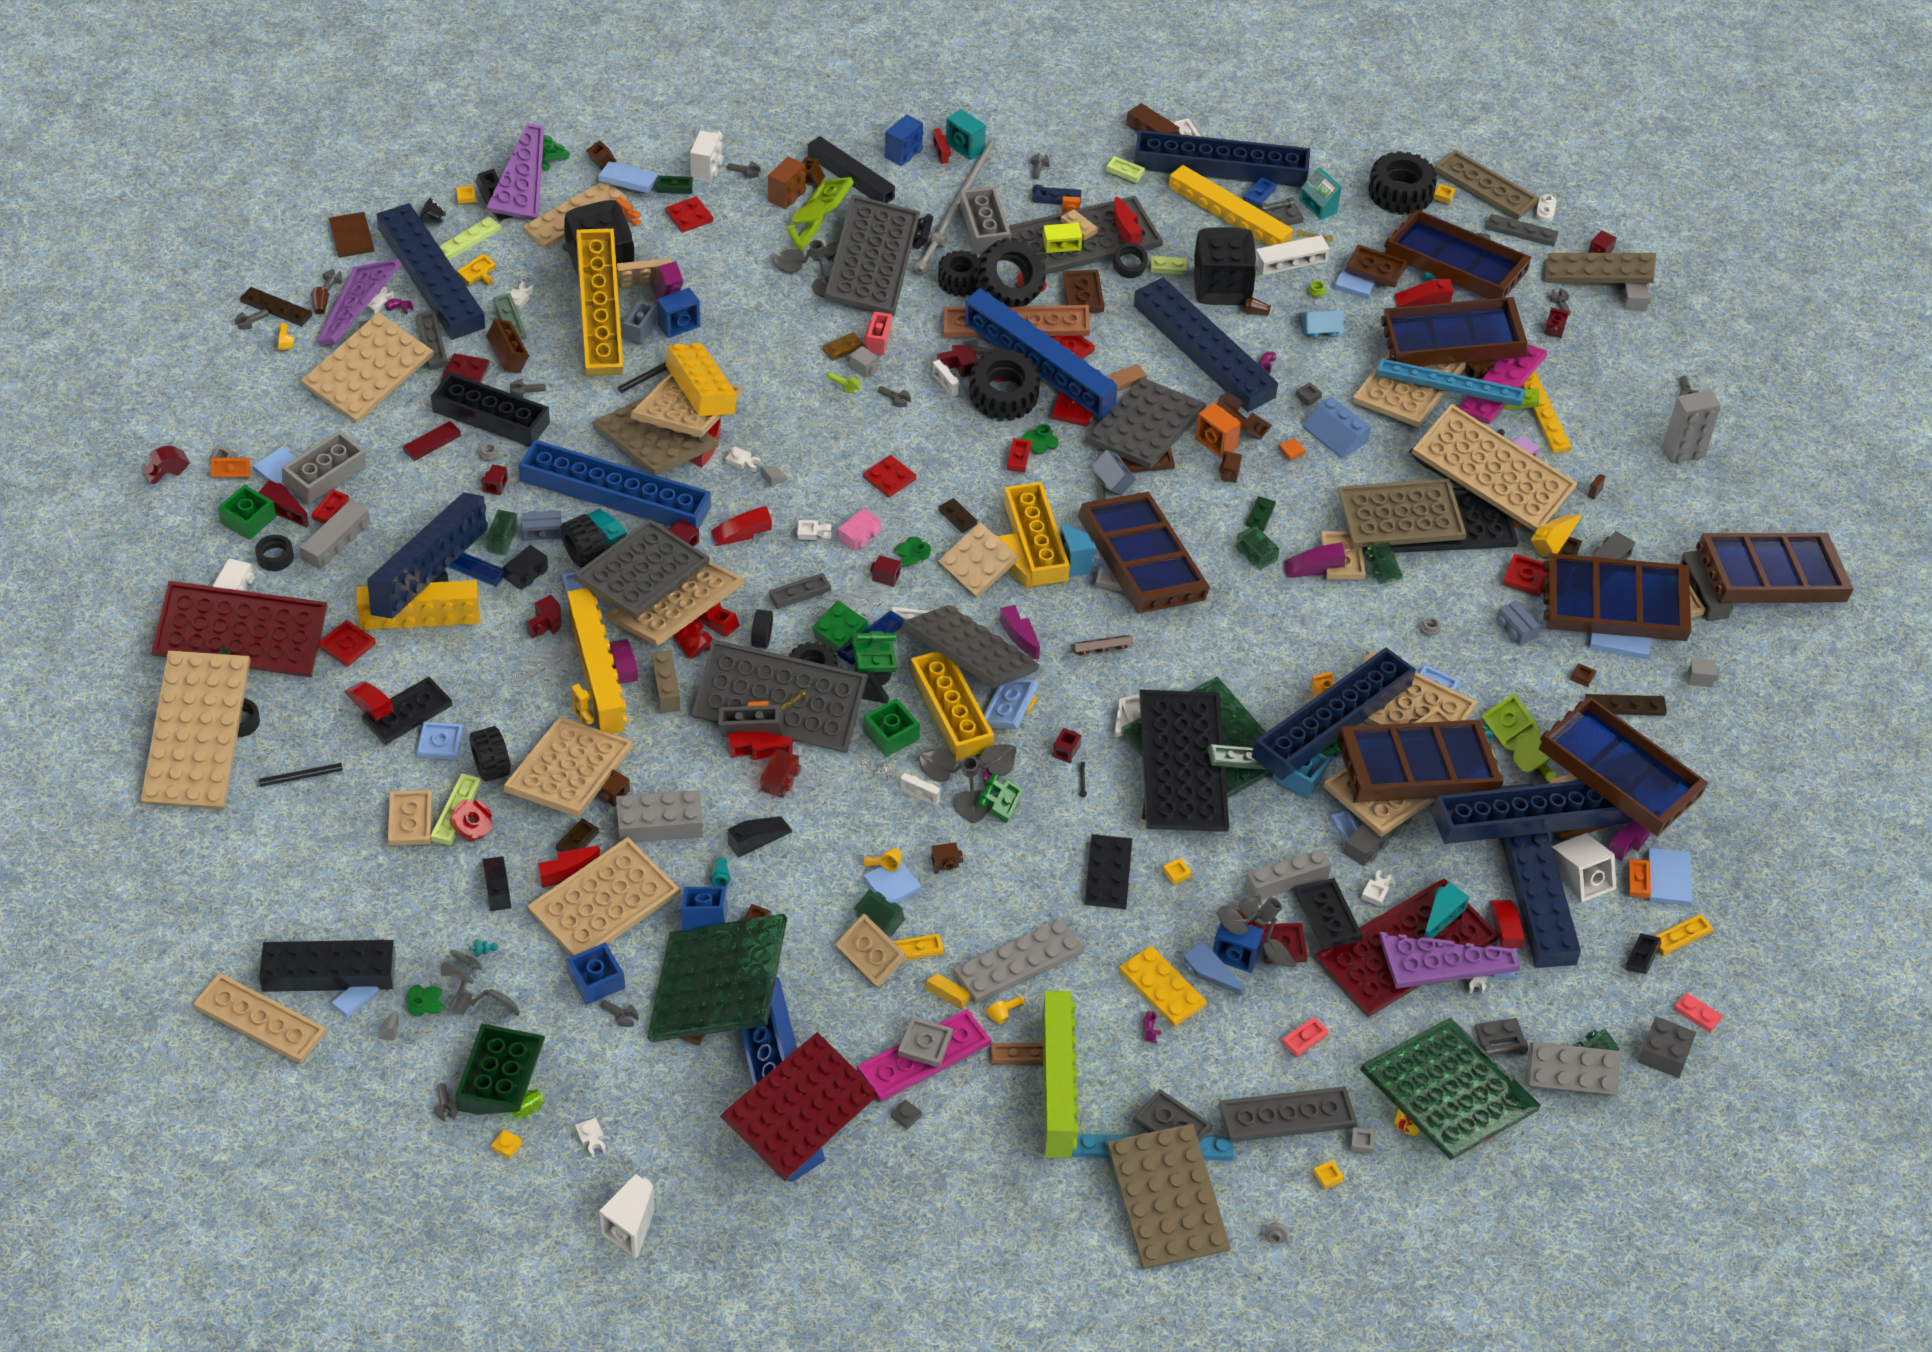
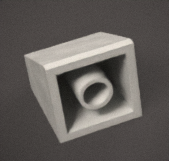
[1551,833,1617,903]
[599,1174,655,1259]

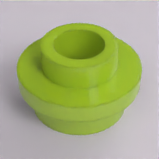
[1308,280,1326,297]

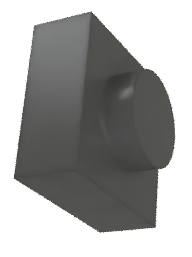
[1296,382,1322,405]
[891,1099,922,1130]

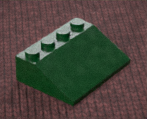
[455,1023,545,1115]

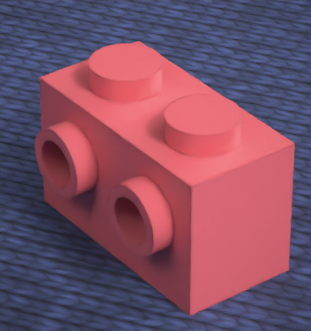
[864,312,892,355]

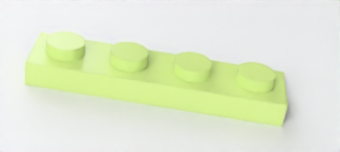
[439,217,501,260]
[431,773,481,846]

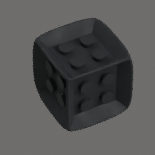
[564,200,635,277]
[1194,227,1256,305]

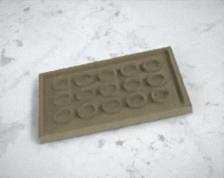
[593,397,718,476]
[1337,479,1466,548]
[1107,1124,1231,1270]

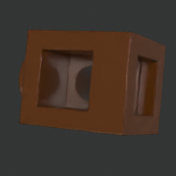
[586,140,616,170]
[802,157,825,187]
[1464,360,1494,379]
[1219,451,1242,483]
[598,769,630,806]
[931,842,963,874]

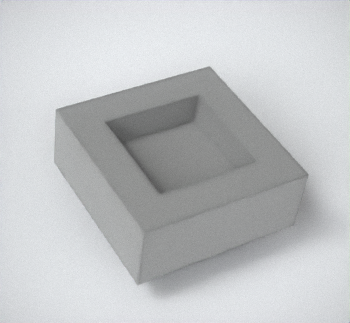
[1351,1127,1375,1154]

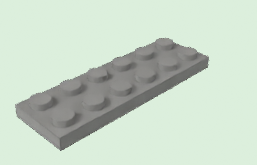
[954,919,1085,1004]

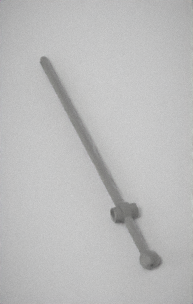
[914,140,994,274]

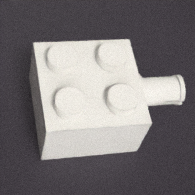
[690,130,723,183]

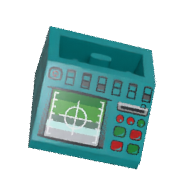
[1300,167,1342,220]

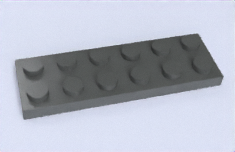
[1218,1086,1358,1142]

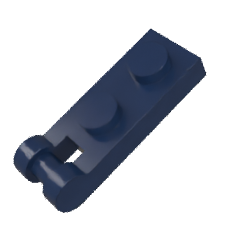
[1032,184,1081,206]

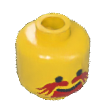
[1394,1104,1428,1136]

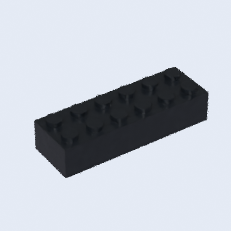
[431,372,550,446]
[259,940,396,992]

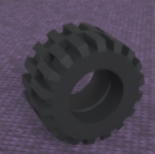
[938,250,978,297]
[561,514,605,568]
[789,642,838,668]
[470,726,511,782]

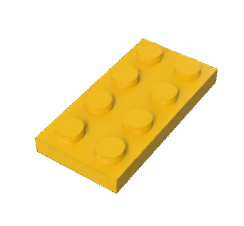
[1119,945,1207,1027]

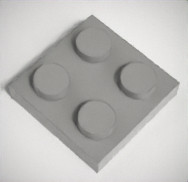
[898,1017,954,1068]

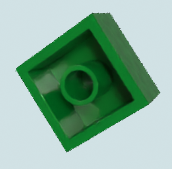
[218,485,276,540]
[812,600,870,659]
[863,698,920,757]

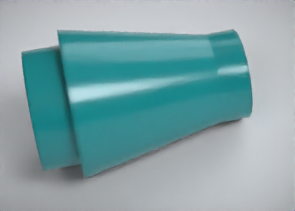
[710,857,731,887]

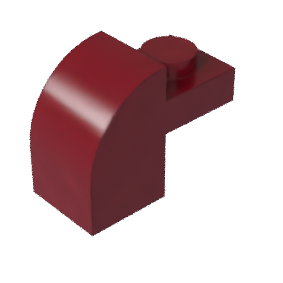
[937,345,978,377]
[143,446,190,484]
[527,595,562,639]

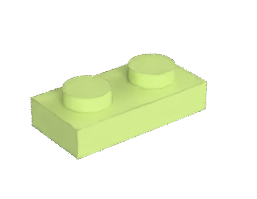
[1106,156,1145,183]
[1151,256,1187,275]

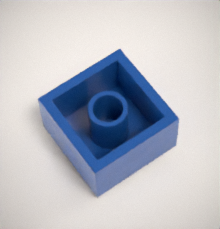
[885,114,924,166]
[657,287,701,338]
[680,886,728,932]
[1213,923,1264,973]
[566,942,625,1005]

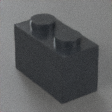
[503,545,548,590]

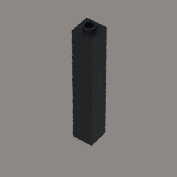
[808,136,895,203]

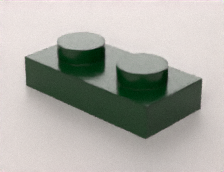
[657,175,693,194]
[1246,496,1276,532]

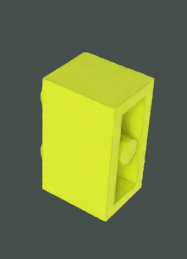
[1043,223,1082,253]

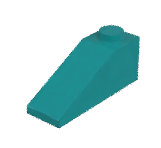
[586,509,627,549]
[1424,882,1469,939]

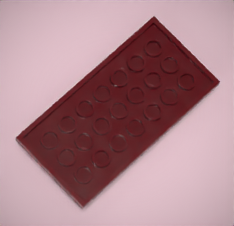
[151,581,328,677]
[1314,878,1499,1017]
[720,1032,877,1181]

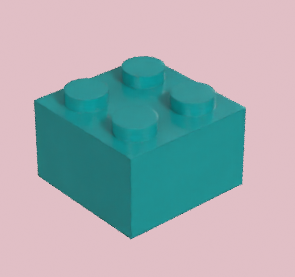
[946,109,986,160]

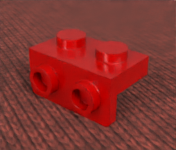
[673,618,713,659]

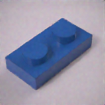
[1243,177,1277,208]

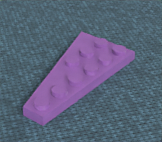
[485,123,544,220]
[316,259,402,346]
[1379,932,1520,989]

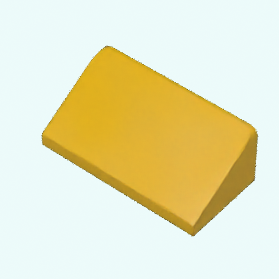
[926,973,971,1010]

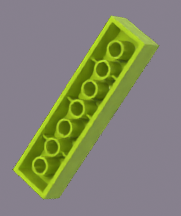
[1042,991,1078,1159]

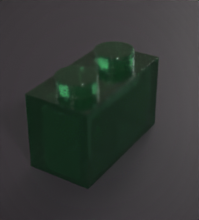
[486,509,518,556]
[1236,525,1279,570]
[854,889,905,938]

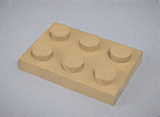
[1321,531,1366,580]
[388,790,432,846]
[835,914,908,987]

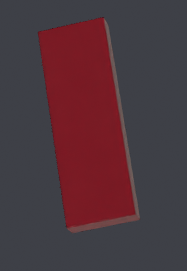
[403,421,461,461]

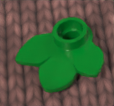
[1021,424,1059,455]
[894,536,931,567]
[406,984,446,1016]

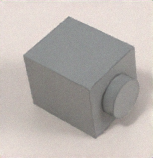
[849,346,878,378]
[1688,658,1719,687]

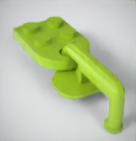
[785,177,854,251]
[1481,693,1557,782]

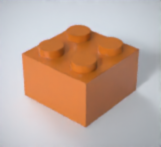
[1195,403,1241,459]

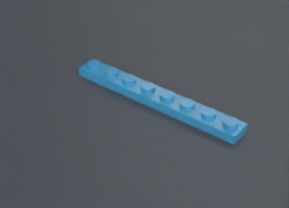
[1376,358,1526,407]
[1072,1134,1234,1161]

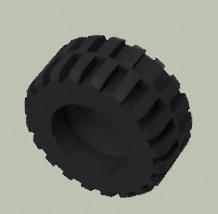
[1368,151,1437,215]
[974,238,1046,307]
[969,349,1041,421]

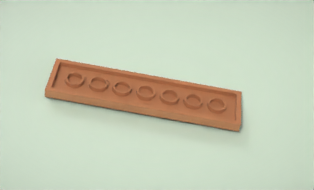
[944,305,1090,338]

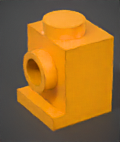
[1311,671,1335,697]

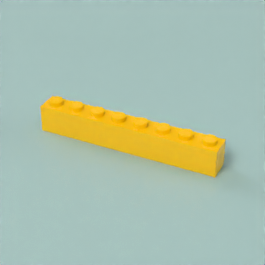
[1169,165,1294,246]

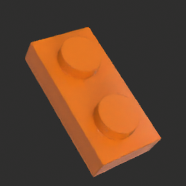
[211,458,251,477]
[1628,858,1651,899]

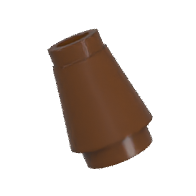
[311,287,329,314]
[1243,297,1271,316]

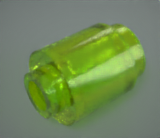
[512,1089,545,1119]

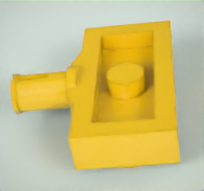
[457,253,496,286]
[571,683,595,725]

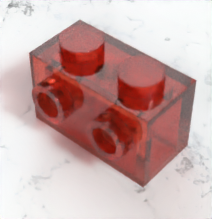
[760,749,801,798]

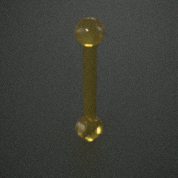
[1297,230,1334,242]
[781,690,807,711]

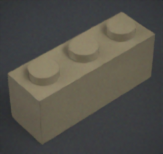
[652,650,680,713]

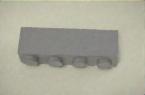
[300,500,370,569]
[1245,849,1331,900]

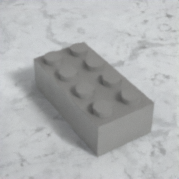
[960,187,1011,254]
[1662,390,1721,464]
[282,430,366,504]
[616,790,703,843]
[1526,1042,1621,1095]

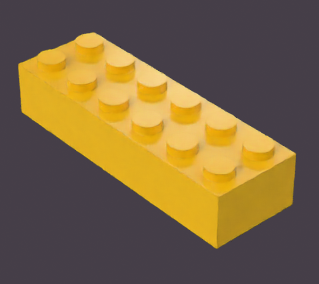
[666,343,737,416]
[1004,482,1070,587]
[356,580,480,630]
[910,651,994,761]

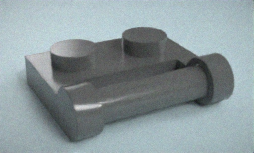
[1259,197,1304,226]
[1475,1018,1528,1058]

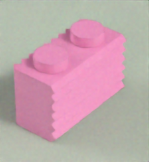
[838,508,881,551]

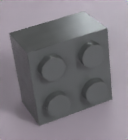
[1638,1016,1697,1078]

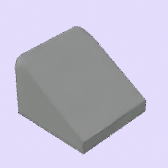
[210,444,239,462]
[761,466,787,487]
[379,1011,400,1041]

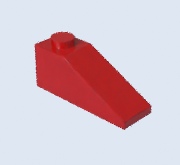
[1395,279,1453,307]

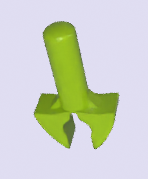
[826,371,861,394]

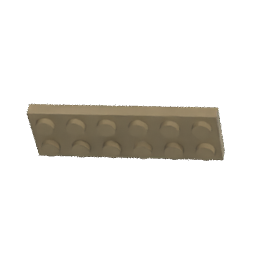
[1434,150,1539,220]
[1545,253,1656,283]

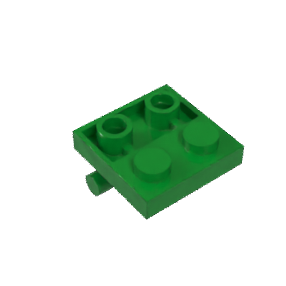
[542,135,570,171]
[851,631,897,672]

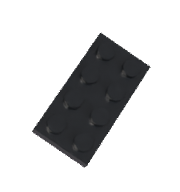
[362,677,453,745]
[1084,834,1133,909]
[1295,878,1363,950]

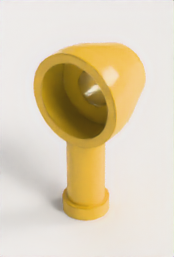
[278,323,294,351]
[864,848,902,872]
[985,995,1024,1025]

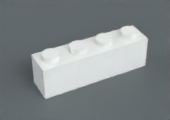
[1256,235,1330,275]
[212,558,254,591]

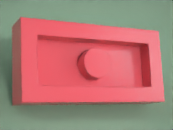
[1674,992,1723,1033]
[1282,1017,1329,1058]

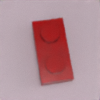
[933,128,951,164]
[1007,438,1031,473]
[311,489,349,524]

